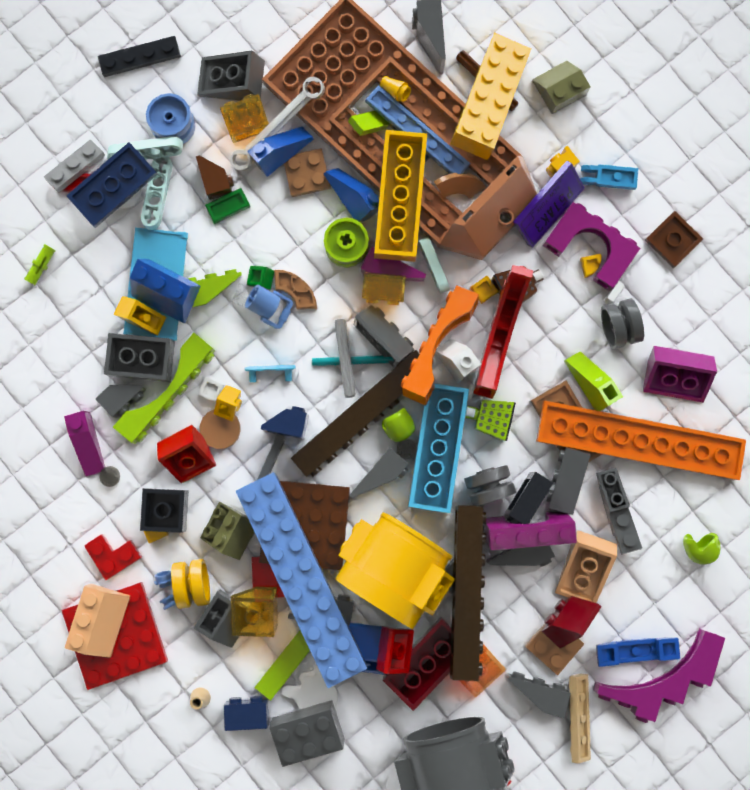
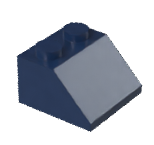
[260,406,309,439]

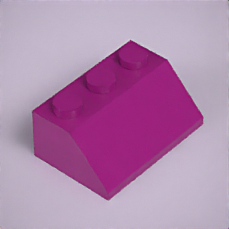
[643,346,717,403]

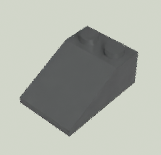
[411,0,446,74]
[197,50,265,101]

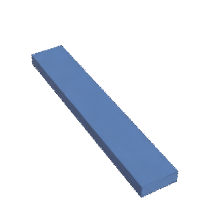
[365,85,471,174]

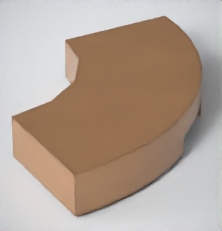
[434,173,486,199]
[274,270,317,310]

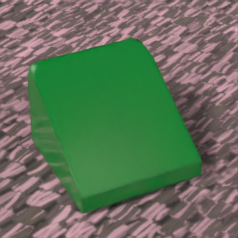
[246,266,275,290]

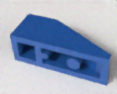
[247,126,314,177]
[324,168,379,223]

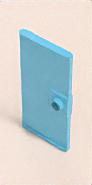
[123,227,188,341]

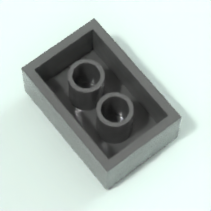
[104,333,175,382]
[269,700,345,767]

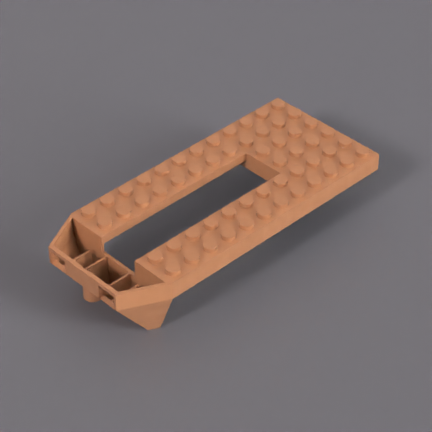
[262,0,537,260]

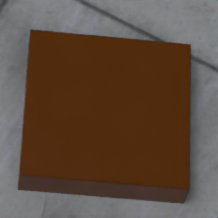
[645,211,703,268]

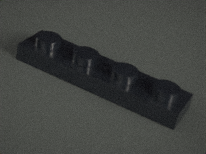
[98,35,181,78]

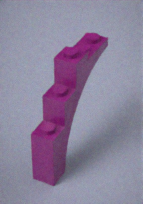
[593,628,726,723]

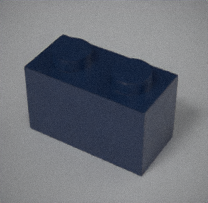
[224,696,269,731]

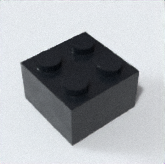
[140,488,189,533]

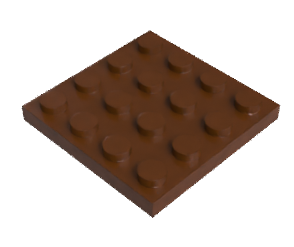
[259,481,350,570]

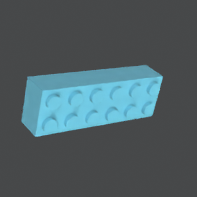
[408,384,469,513]

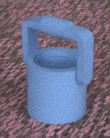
[245,285,293,329]

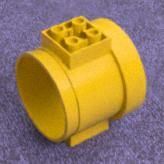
[335,512,455,629]

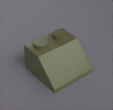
[532,60,591,114]

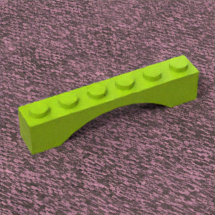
[113,333,216,444]

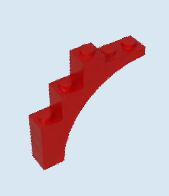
[473,265,534,399]

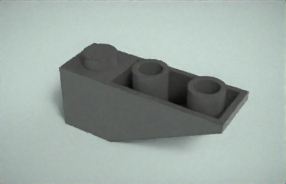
[506,671,571,718]

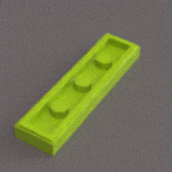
[254,630,310,701]

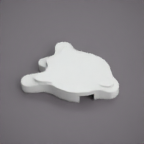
[282,664,338,713]

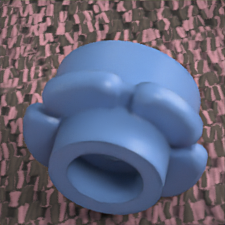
[154,571,172,588]

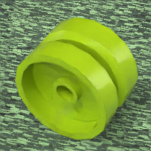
[323,218,369,268]

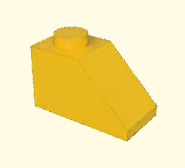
[113,296,166,336]

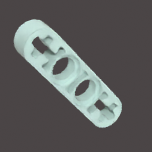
[107,136,183,160]
[141,157,172,230]

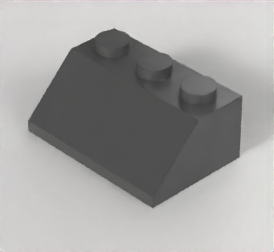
[353,305,414,368]

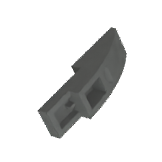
[596,467,643,555]

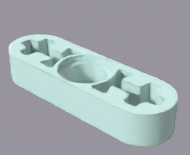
[418,236,450,294]

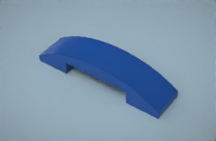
[596,637,680,667]

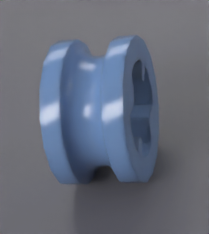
[159,594,176,610]

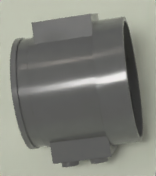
[394,717,515,790]

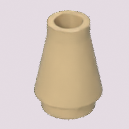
[190,687,211,710]

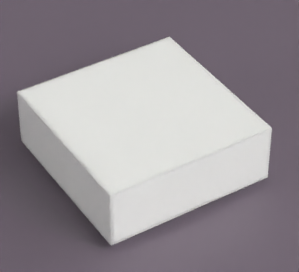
[603,281,625,304]
[198,376,225,403]

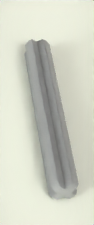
[335,319,356,398]

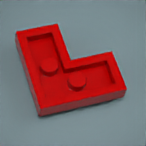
[84,534,142,580]

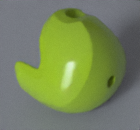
[382,408,415,442]
[683,533,721,565]

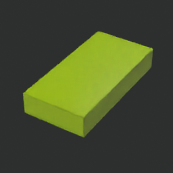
[348,110,389,136]

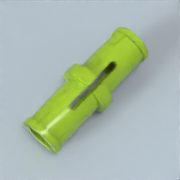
[24,244,56,286]

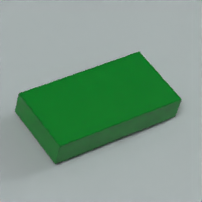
[205,188,251,224]

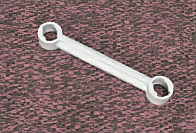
[230,77,325,170]

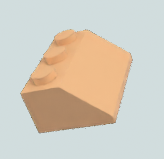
[64,584,130,657]

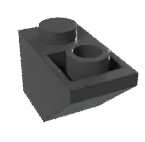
[95,385,146,418]

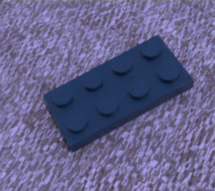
[66,142,158,228]

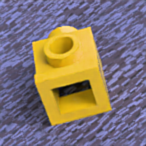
[546,146,580,178]
[213,385,242,422]

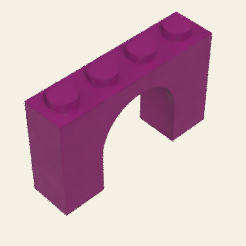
[542,202,641,291]
[484,511,577,551]

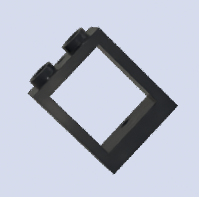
[504,472,553,524]

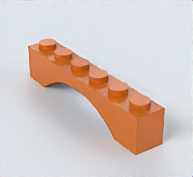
[401,285,479,406]

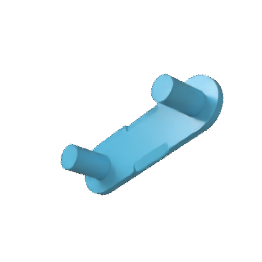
[244,365,296,382]

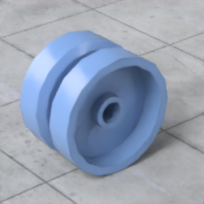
[146,93,196,144]

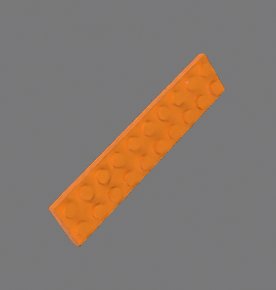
[536,401,746,480]

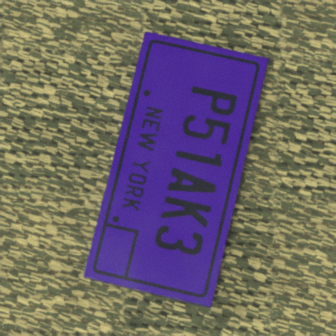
[513,161,585,248]

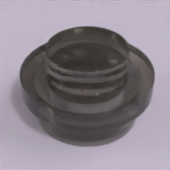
[396,439,417,459]
[99,466,121,487]

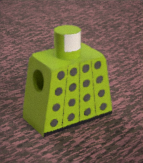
[465,400,516,442]

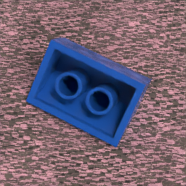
[130,259,201,323]

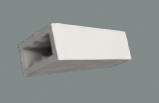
[436,339,481,384]

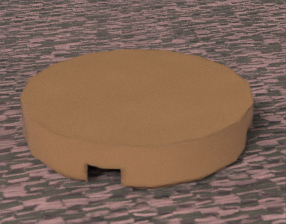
[199,409,241,449]

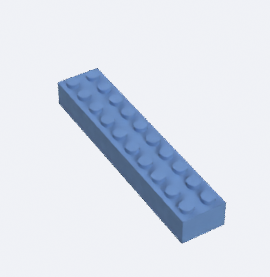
[235,472,368,688]

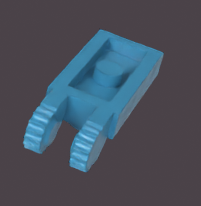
[580,164,639,190]

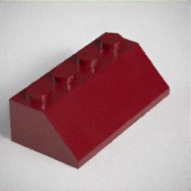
[383,616,451,711]

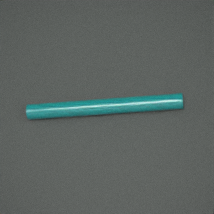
[312,355,394,366]

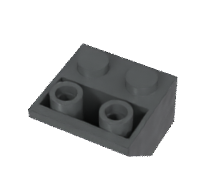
[194,589,255,648]

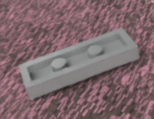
[43,139,105,193]

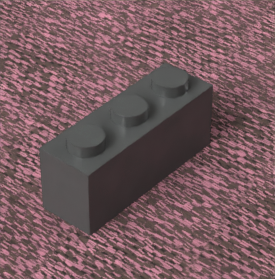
[546,447,591,515]

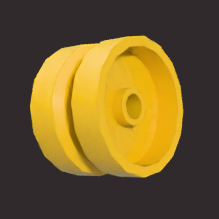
[171,559,210,609]

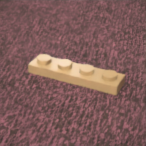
[568,673,591,764]

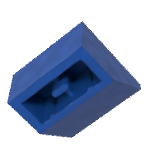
[349,623,387,675]

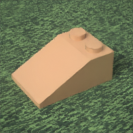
[555,530,617,603]

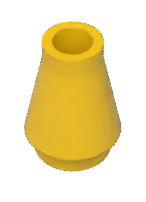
[380,76,411,102]

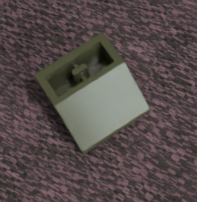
[200,501,254,560]

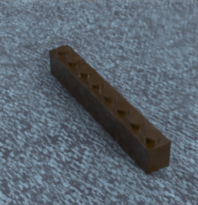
[290,350,420,477]
[450,505,487,681]

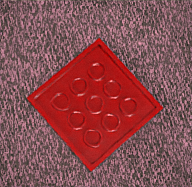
[61,582,168,690]

